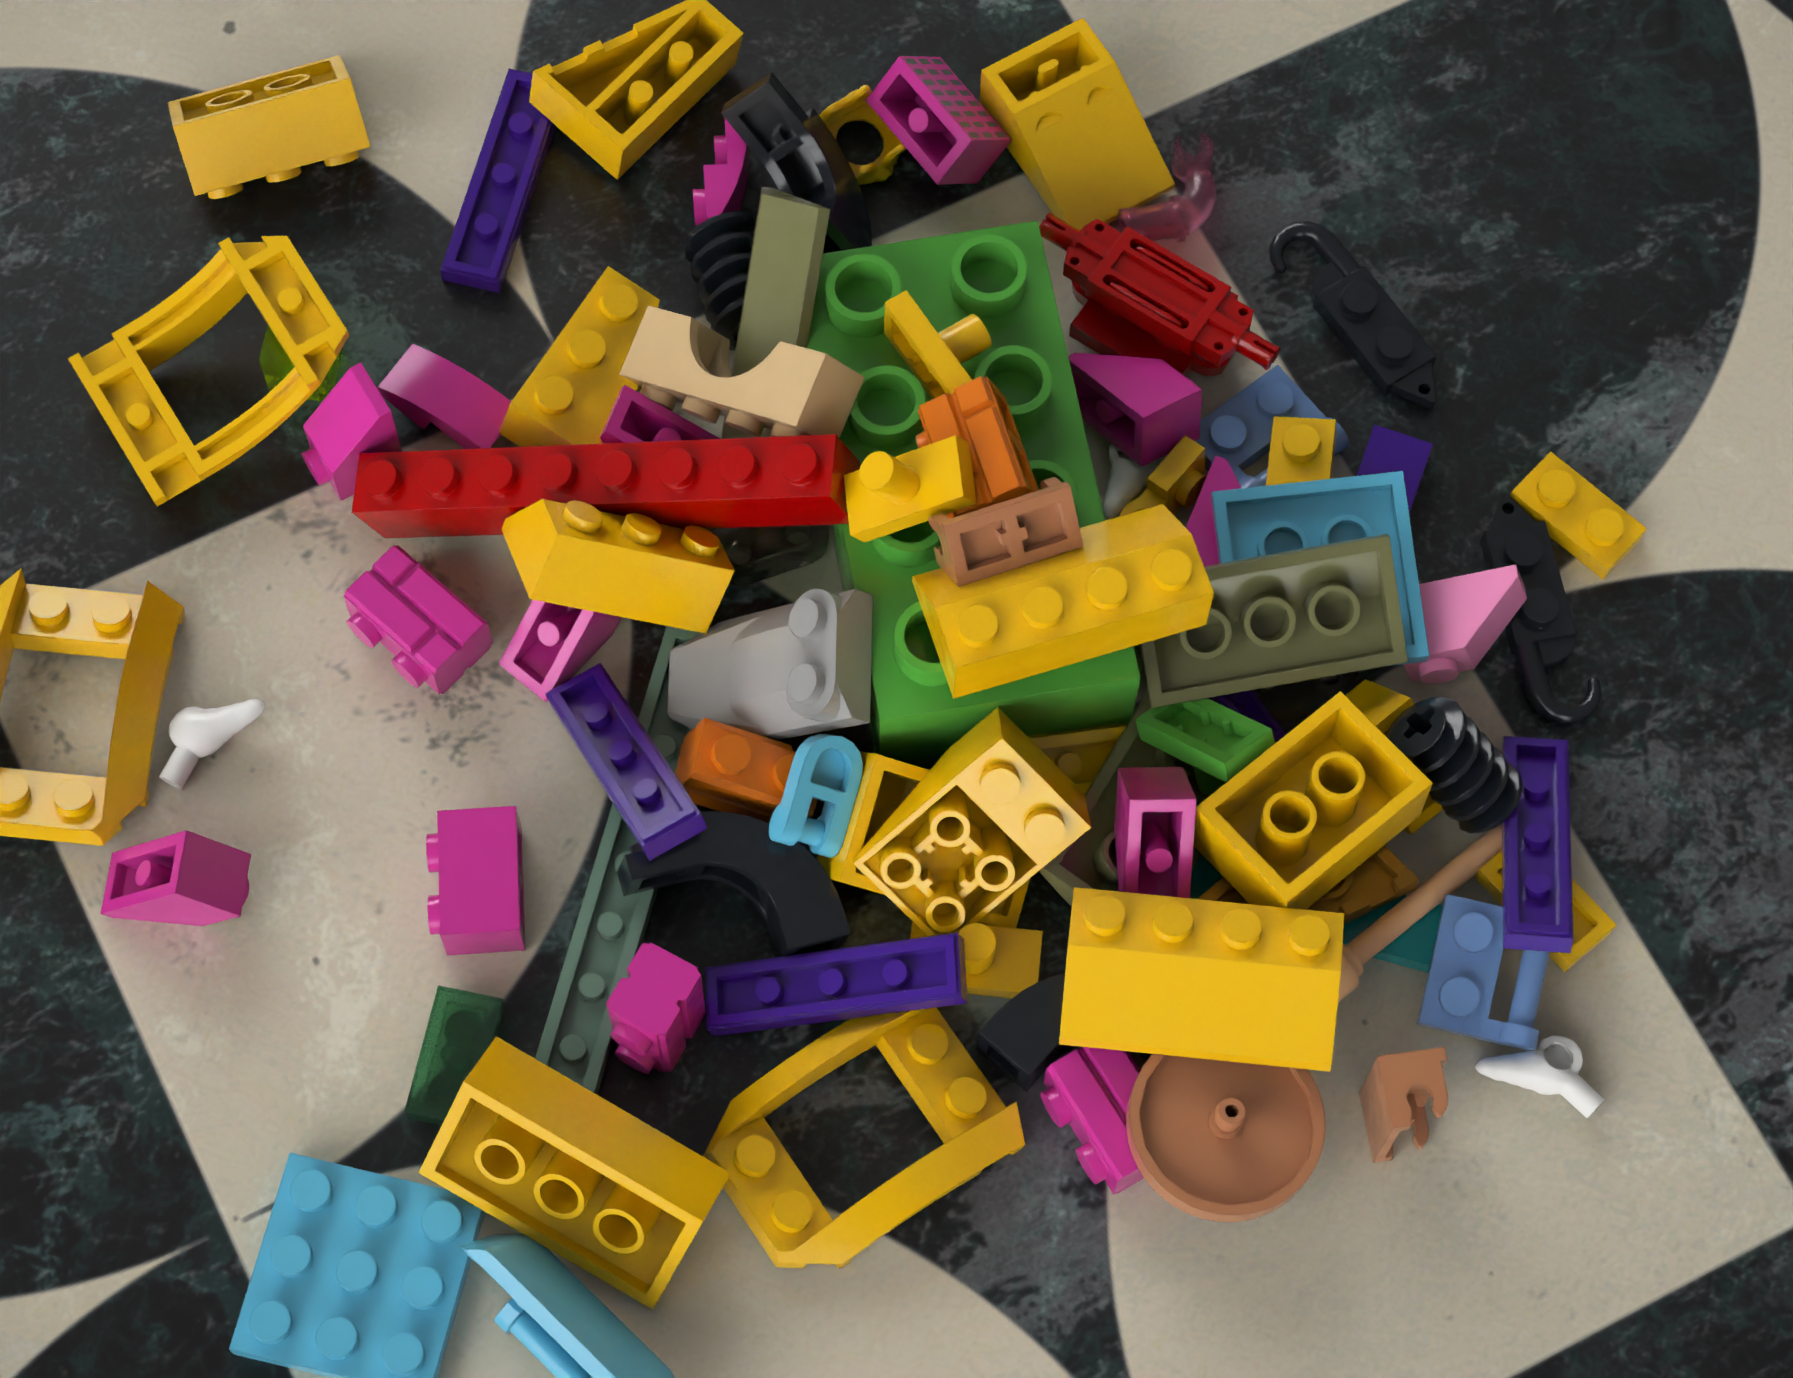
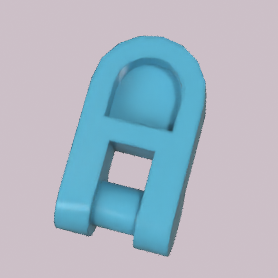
[769,734,863,858]

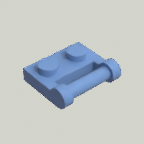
[1195,365,1349,488]
[1416,894,1550,1051]

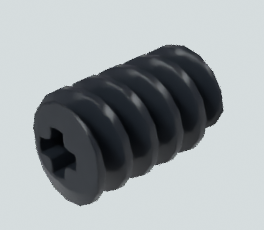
[683,211,755,351]
[1386,697,1523,834]

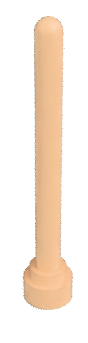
[1338,823,1502,1002]

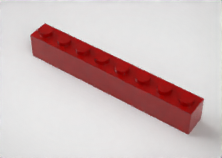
[351,434,861,538]

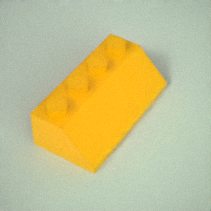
[912,504,1214,699]
[1059,887,1344,1072]
[419,1036,731,1310]

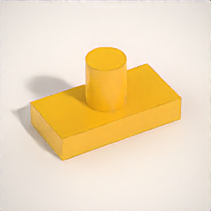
[884,290,992,399]
[843,435,977,543]
[910,921,1043,998]

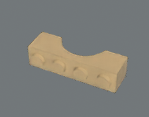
[619,305,865,438]

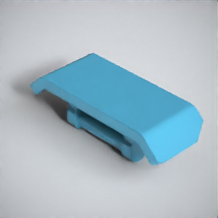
[459,1234,674,1378]

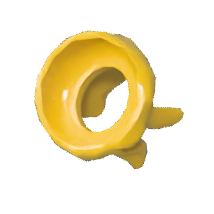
[819,85,906,185]

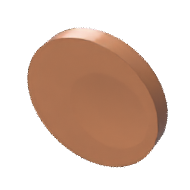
[1126,1054,1326,1222]

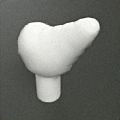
[1102,443,1168,520]
[159,699,265,789]
[1475,1035,1605,1119]

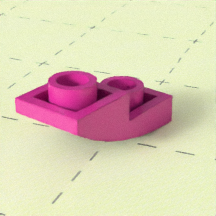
[693,117,750,226]
[377,344,511,449]

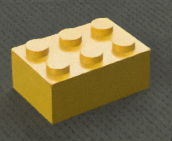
[1193,691,1433,910]

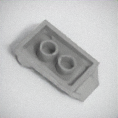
[667,589,873,740]

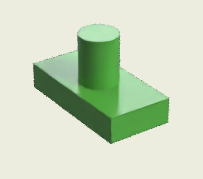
[1135,698,1275,795]

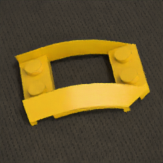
[68,236,349,507]
[0,568,185,846]
[703,1007,1025,1269]

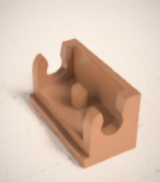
[928,477,1084,587]
[1359,1047,1448,1163]

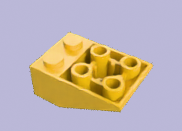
[979,18,1175,230]
[853,707,1091,937]

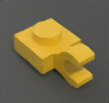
[1120,435,1207,516]

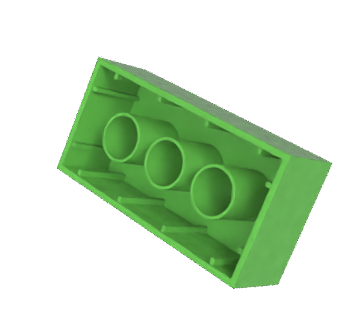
[807,220,1141,769]

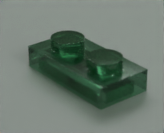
[404,985,505,1126]

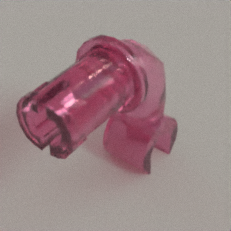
[1118,132,1217,243]

